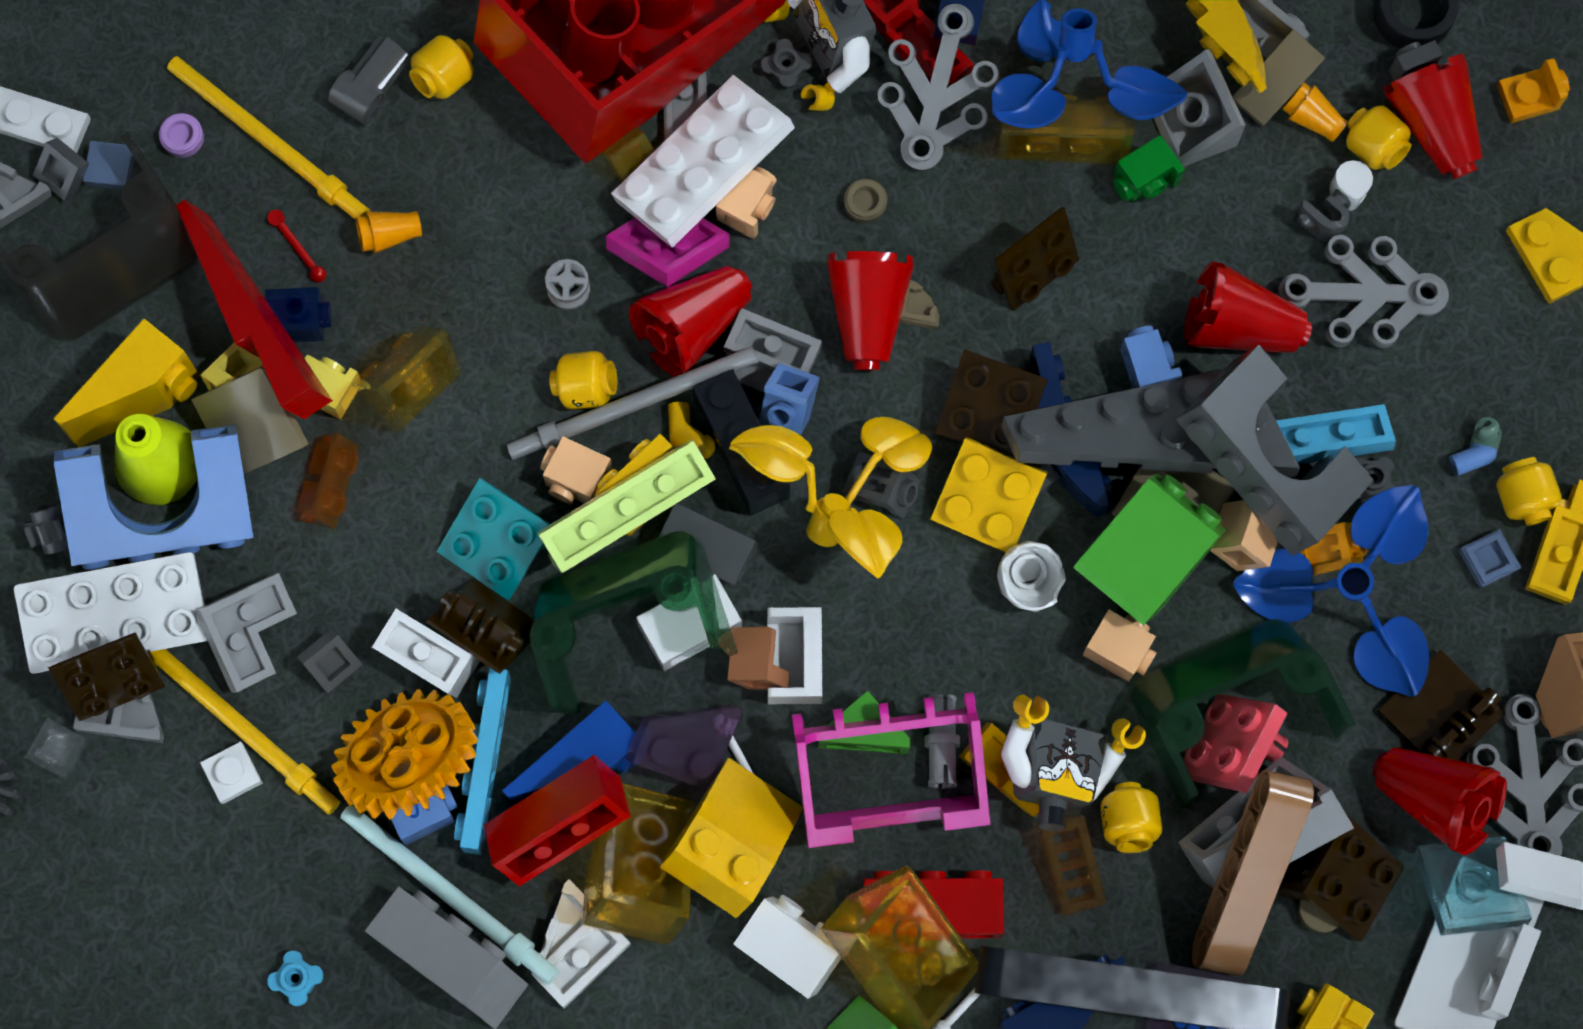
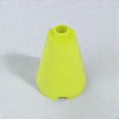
[114,414,198,505]

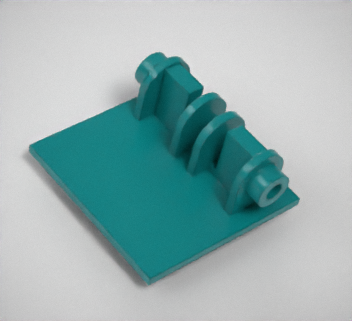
[436,478,550,601]

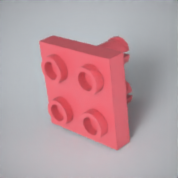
[1177,693,1288,793]

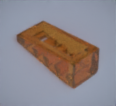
[1035,813,1107,916]

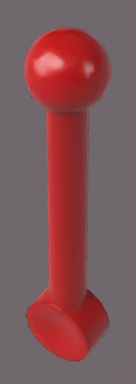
[267,210,326,283]

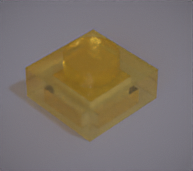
[602,127,655,183]

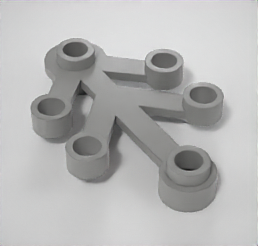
[878,4,999,170]
[1277,235,1449,348]
[1469,694,1583,856]

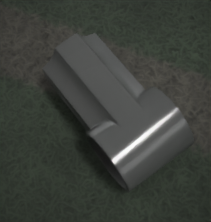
[328,36,410,125]

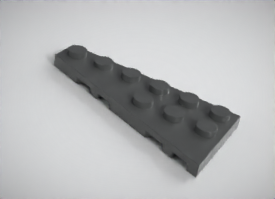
[1001,369,1300,478]

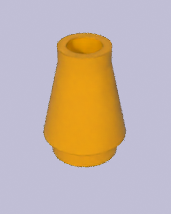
[1282,82,1348,142]
[355,211,422,254]

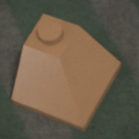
[1536,632,1583,738]

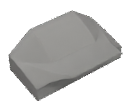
[724,308,822,392]

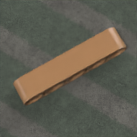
[1191,770,1314,976]

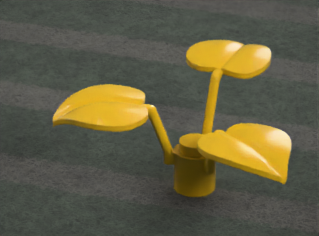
[729,417,932,579]

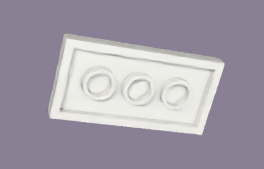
[611,75,795,248]

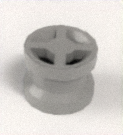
[545,259,590,310]

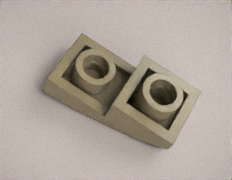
[1232,29,1325,127]

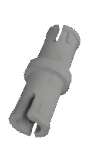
[924,694,960,789]

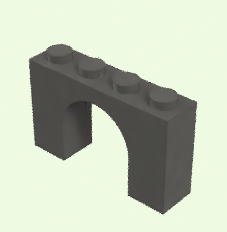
[1176,345,1374,556]

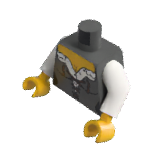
[764,0,876,111]
[1001,694,1146,831]

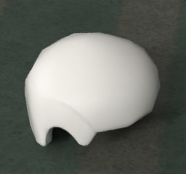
[997,541,1066,612]

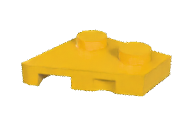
[1506,208,1583,304]

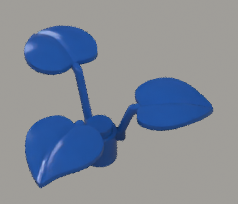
[991,0,1188,128]
[1234,485,1429,697]

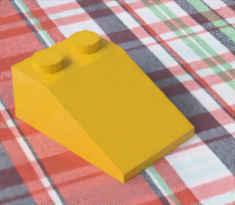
[54,319,200,447]
[660,757,803,918]

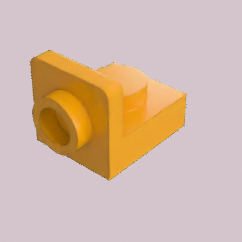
[1496,58,1570,123]
[1300,522,1367,576]

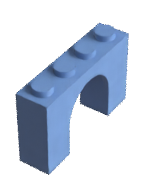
[53,424,254,569]

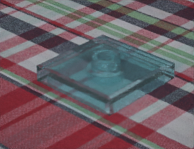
[1415,836,1532,936]

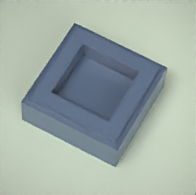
[83,141,136,191]
[1458,529,1521,589]

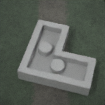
[195,573,297,693]

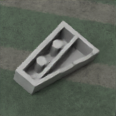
[1178,757,1354,889]
[365,886,529,1029]

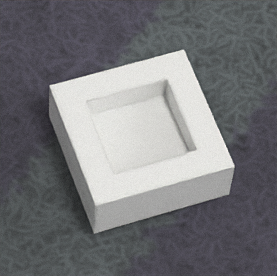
[200,742,263,804]

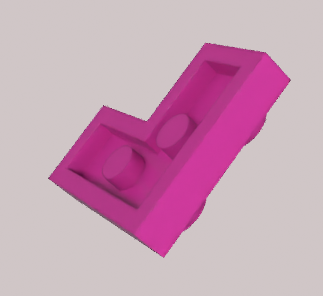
[606,218,729,287]

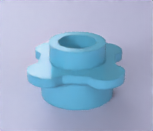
[268,951,323,1006]

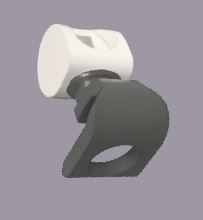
[1296,160,1373,242]

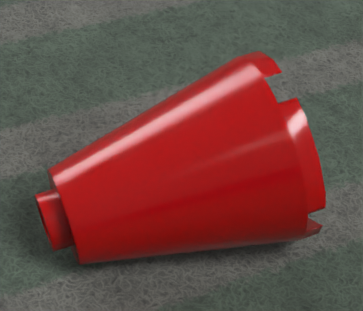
[1383,53,1483,180]
[826,251,914,371]
[1184,261,1312,353]
[629,266,752,376]
[1373,747,1507,856]

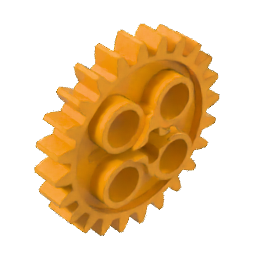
[331,689,478,820]

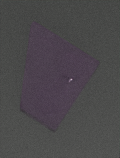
[626,704,743,790]

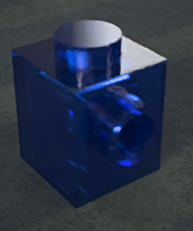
[265,287,332,343]

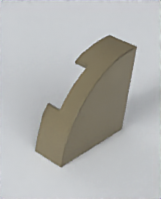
[899,280,939,330]

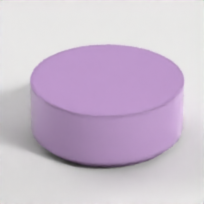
[159,113,204,158]

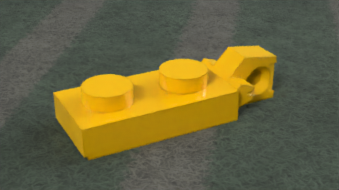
[1525,479,1583,605]

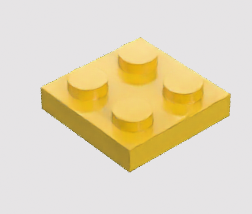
[930,437,1048,552]

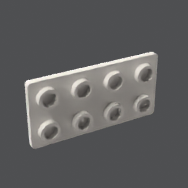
[14,552,208,674]
[1394,858,1544,1029]

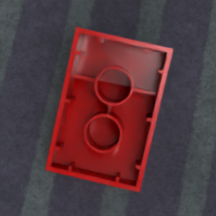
[473,0,785,164]

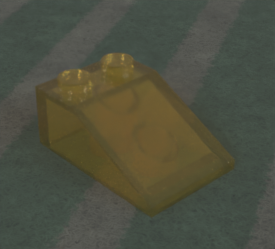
[357,326,462,433]
[582,783,694,945]

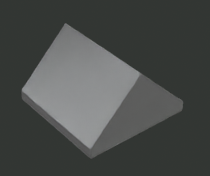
[1153,50,1246,167]

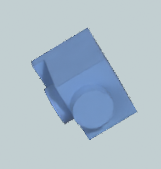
[1120,326,1182,389]
[759,363,820,435]

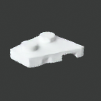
[531,879,631,1009]

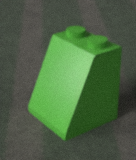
[1073,473,1227,626]

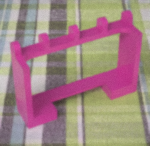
[792,692,991,848]

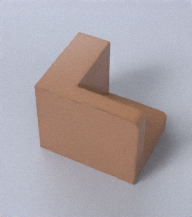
[727,627,790,690]

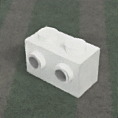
[733,895,848,999]

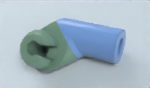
[1448,417,1502,476]

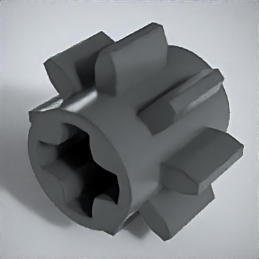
[23,500,68,554]

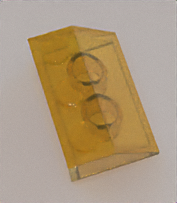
[998,94,1134,165]
[820,866,978,1029]

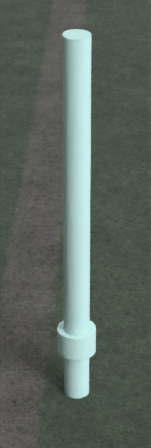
[340,805,560,985]

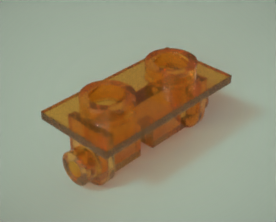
[296,432,359,530]

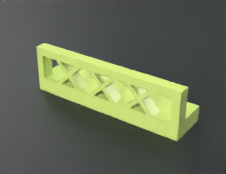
[537,439,716,573]

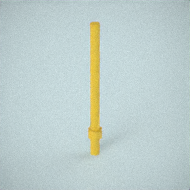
[167,56,370,219]
[151,649,341,815]

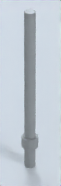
[506,346,759,460]

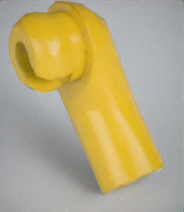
[668,402,715,459]

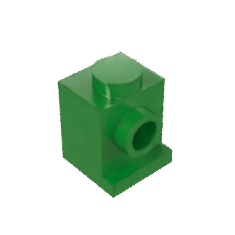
[1113,135,1185,204]

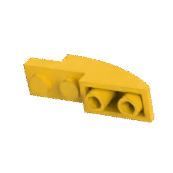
[1185,0,1267,94]

